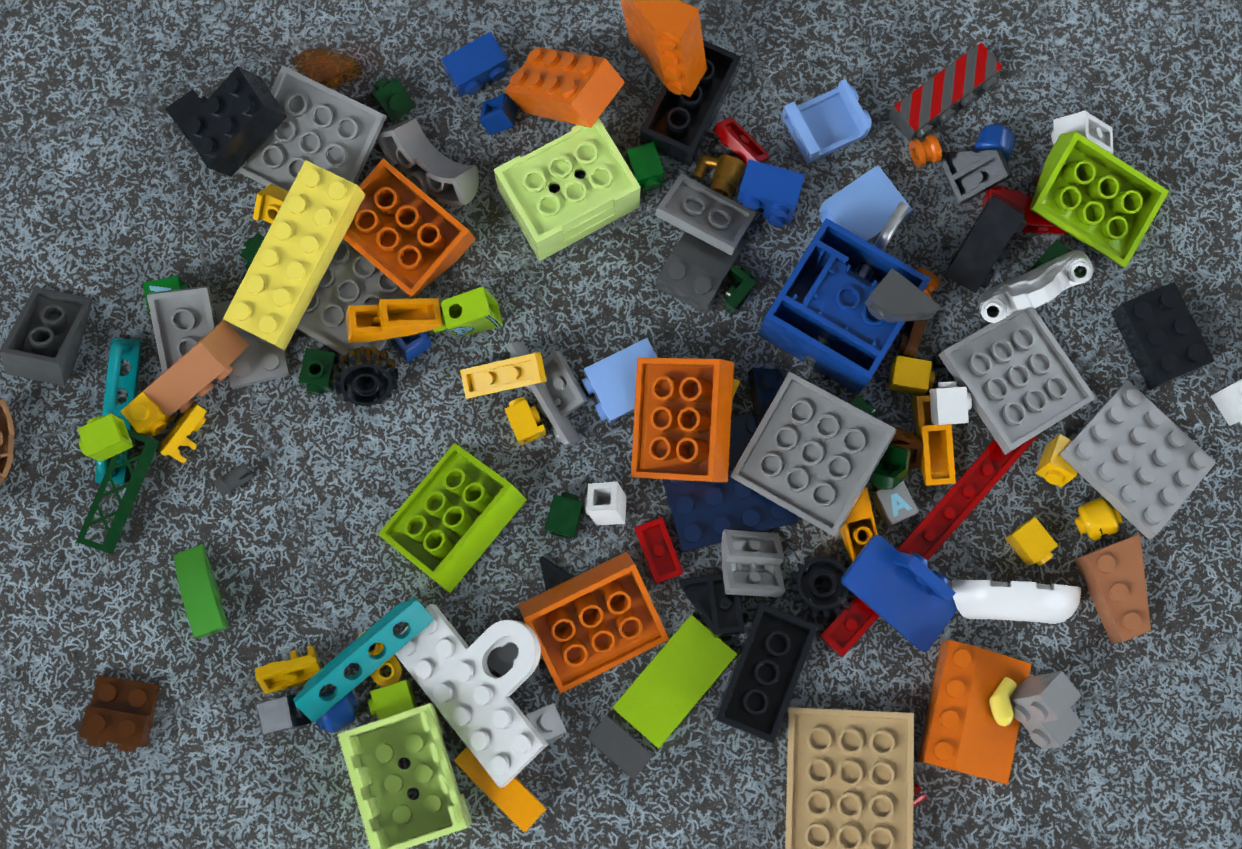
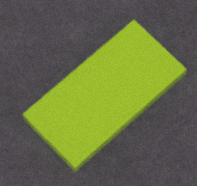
[612,614,737,749]

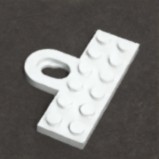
[395,604,548,788]

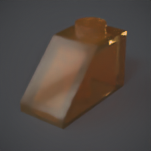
[293,47,363,89]

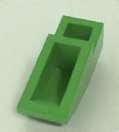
[174,544,230,639]

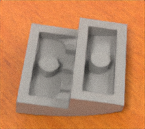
[721,529,786,597]

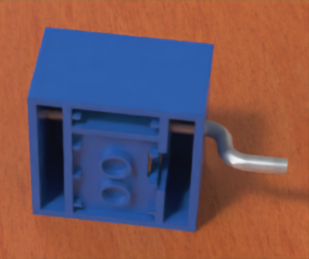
[758,202,931,395]

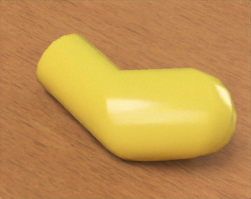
[989,677,1017,726]

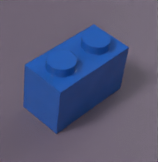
[441,31,509,97]

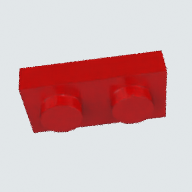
[712,117,771,166]
[634,517,684,585]

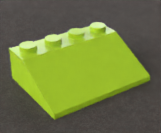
[1030,131,1169,268]
[378,443,527,593]

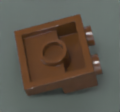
[79,675,161,752]

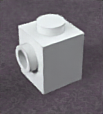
[929,381,972,425]
[585,482,627,525]

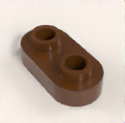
[897,319,928,358]

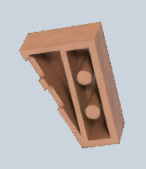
[143,320,249,418]
[1074,534,1151,643]

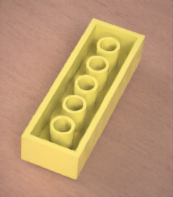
[223,160,366,350]

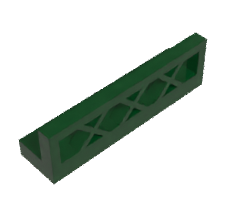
[76,429,160,555]

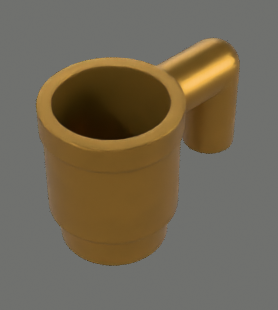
[692,154,746,198]

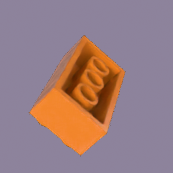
[504,47,625,128]

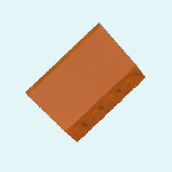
[620,0,707,97]
[343,158,476,298]
[631,358,734,483]
[518,551,669,694]
[917,640,1031,785]

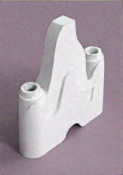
[978,251,1093,324]

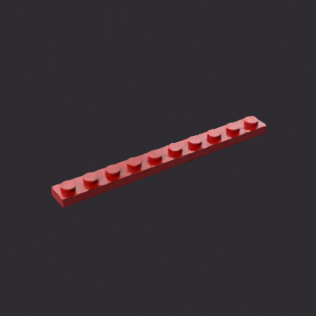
[819,436,1038,658]

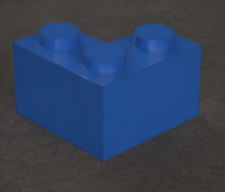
[737,159,805,227]

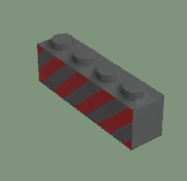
[888,42,1003,142]

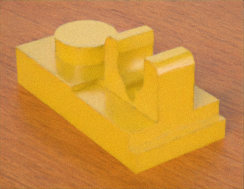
[157,403,207,463]
[255,646,322,694]

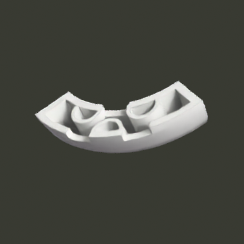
[952,580,1081,624]

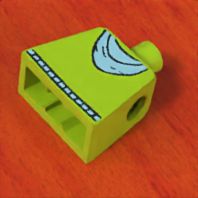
[433,286,503,337]

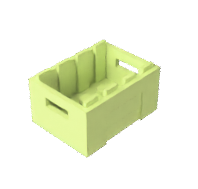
[494,118,641,261]
[338,703,472,849]

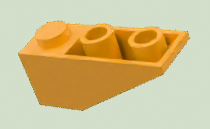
[840,487,878,564]

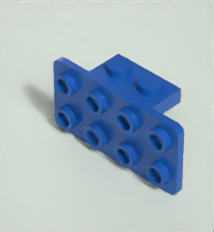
[841,535,957,652]

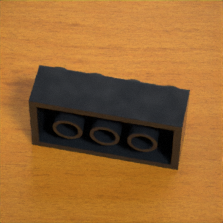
[640,40,741,167]
[713,603,818,744]

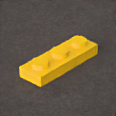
[460,352,547,399]

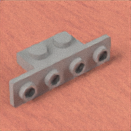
[507,342,589,446]

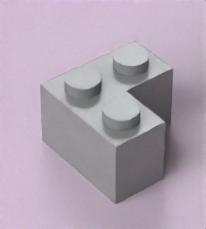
[1010,671,1082,749]

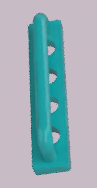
[95,338,142,485]
[293,597,434,722]

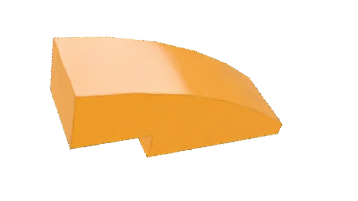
[345,298,442,343]
[911,395,956,486]
[453,747,547,832]

